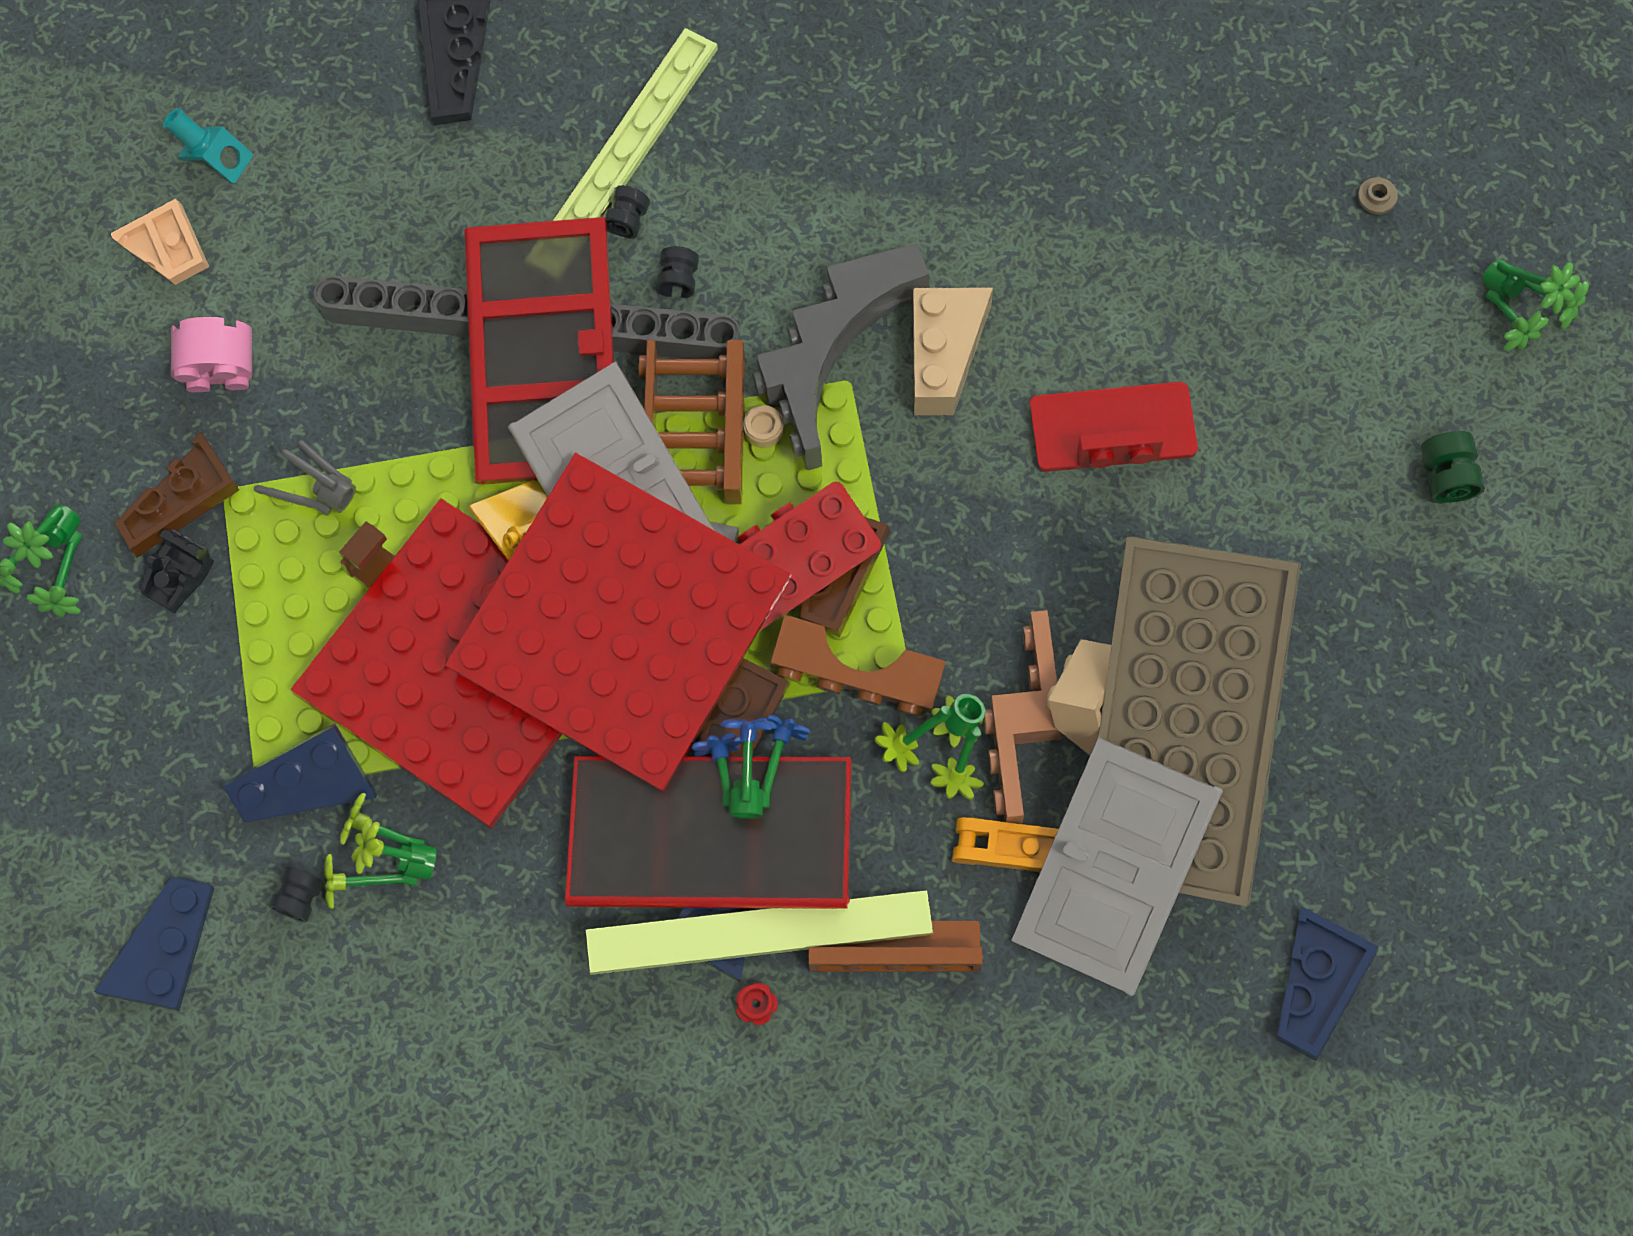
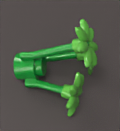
[1482,259,1589,351]
[0,505,83,618]

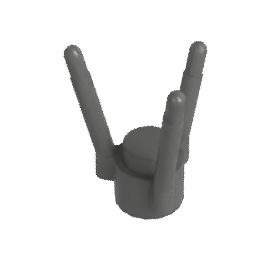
[254,440,356,516]

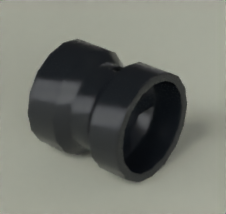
[603,185,650,239]
[656,246,699,298]
[268,866,324,923]

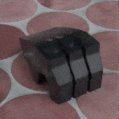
[140,529,214,614]

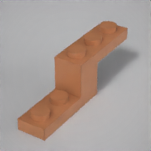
[984,610,1062,824]

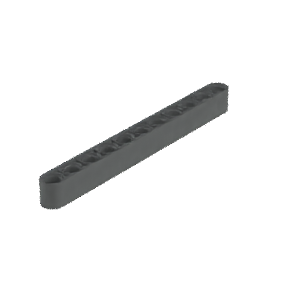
[314,276,741,359]

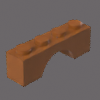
[770,615,946,717]

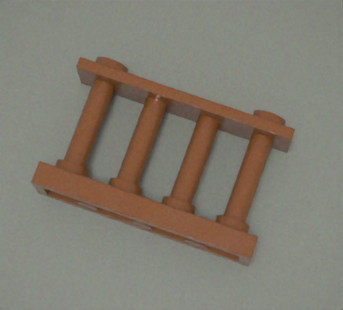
[639,340,745,504]

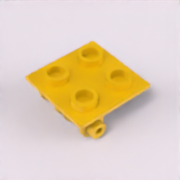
[469,480,547,561]

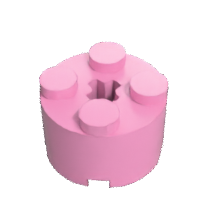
[171,317,252,393]

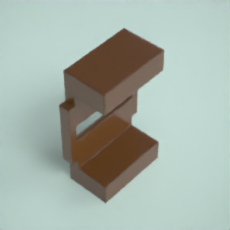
[339,521,395,589]

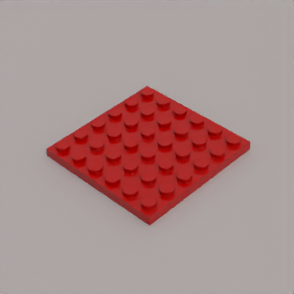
[445,452,791,793]
[290,498,562,830]

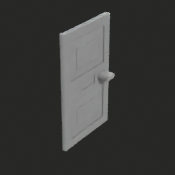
[508,362,715,531]
[1011,737,1223,996]

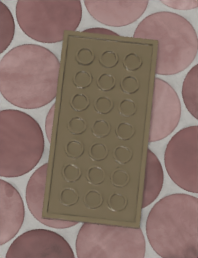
[1098,536,1301,907]

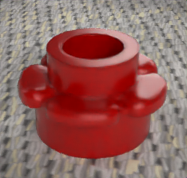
[736,983,778,1025]

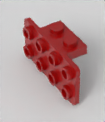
[1030,382,1198,472]
[737,482,881,631]

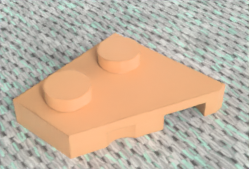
[111,199,209,285]

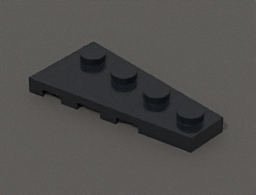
[418,0,491,125]

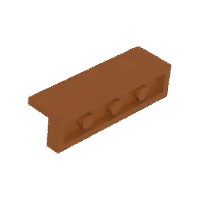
[809,921,982,972]

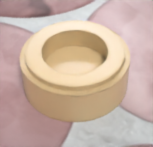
[743,405,784,448]

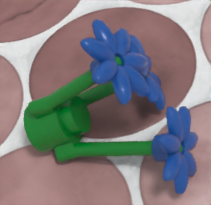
[692,714,810,819]

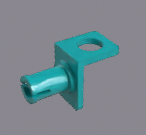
[163,108,253,183]

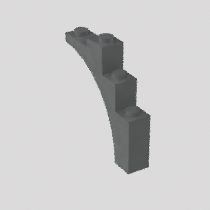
[752,243,929,471]

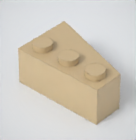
[913,288,993,415]

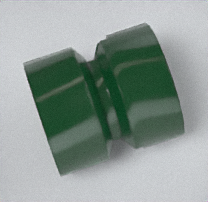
[1420,431,1485,504]

